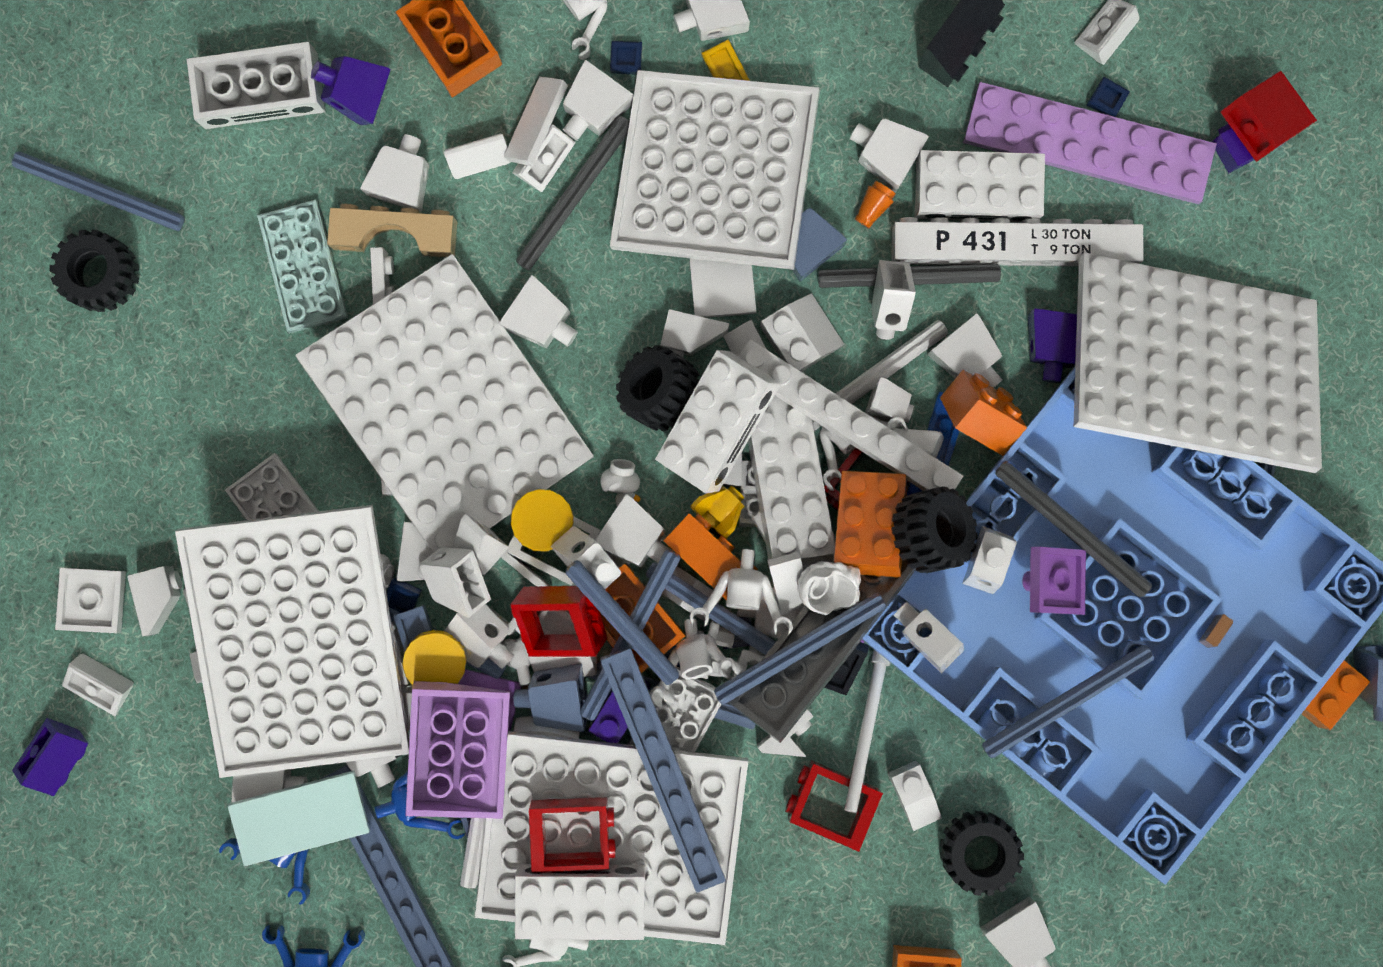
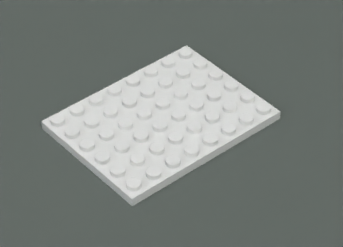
[1073,253,1322,473]
[295,254,594,553]
[175,505,409,778]
[475,731,748,945]

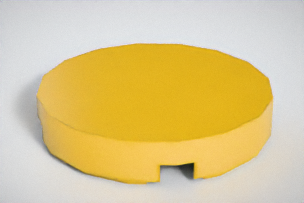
[511,489,574,552]
[402,630,467,685]

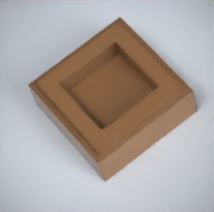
[1198,614,1233,648]

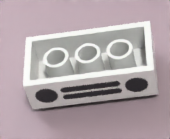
[187,42,325,129]
[915,150,1045,222]
[655,350,781,493]
[515,864,645,940]

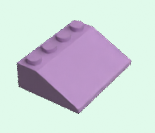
[406,681,510,819]

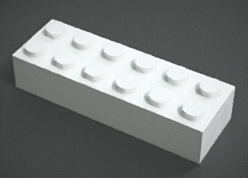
[748,372,835,566]

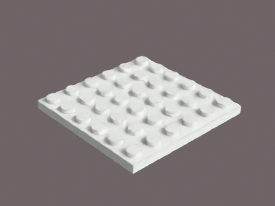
[610,70,820,270]

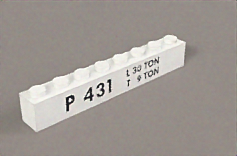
[892,217,1143,266]

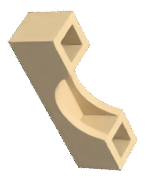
[327,204,457,257]

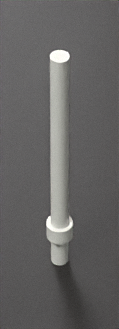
[844,650,890,813]

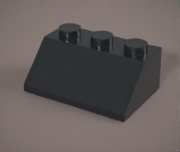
[918,0,1005,87]

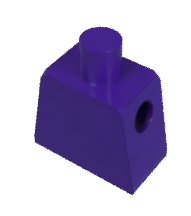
[311,56,391,125]
[1028,308,1077,383]

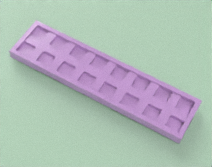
[963,82,1217,204]

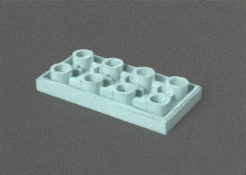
[257,200,348,334]
[228,770,370,866]

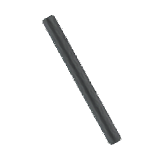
[516,116,629,271]
[818,264,1001,288]
[995,461,1152,597]

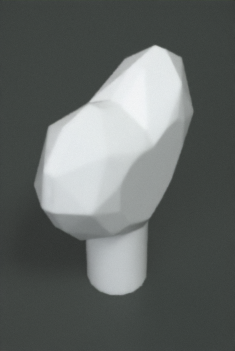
[501,637,531,687]

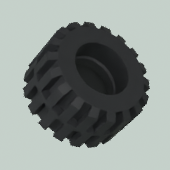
[49,229,139,312]
[616,345,699,431]
[891,486,978,573]
[939,810,1024,896]

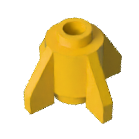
[691,485,745,539]

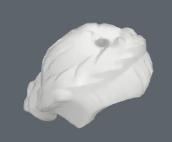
[797,561,861,615]

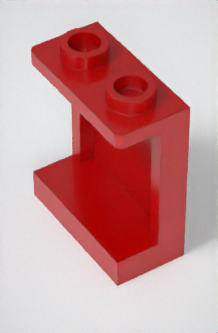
[1220,71,1317,162]

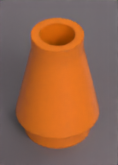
[855,181,896,229]

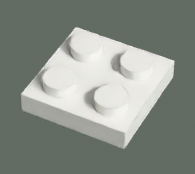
[55,568,126,633]

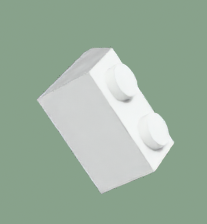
[760,293,845,372]

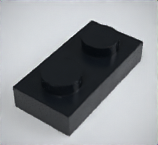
[824,642,869,695]

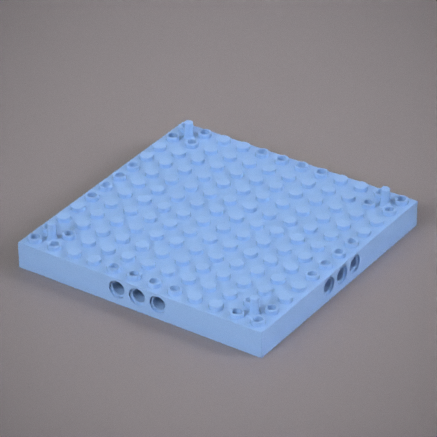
[862,367,1383,885]

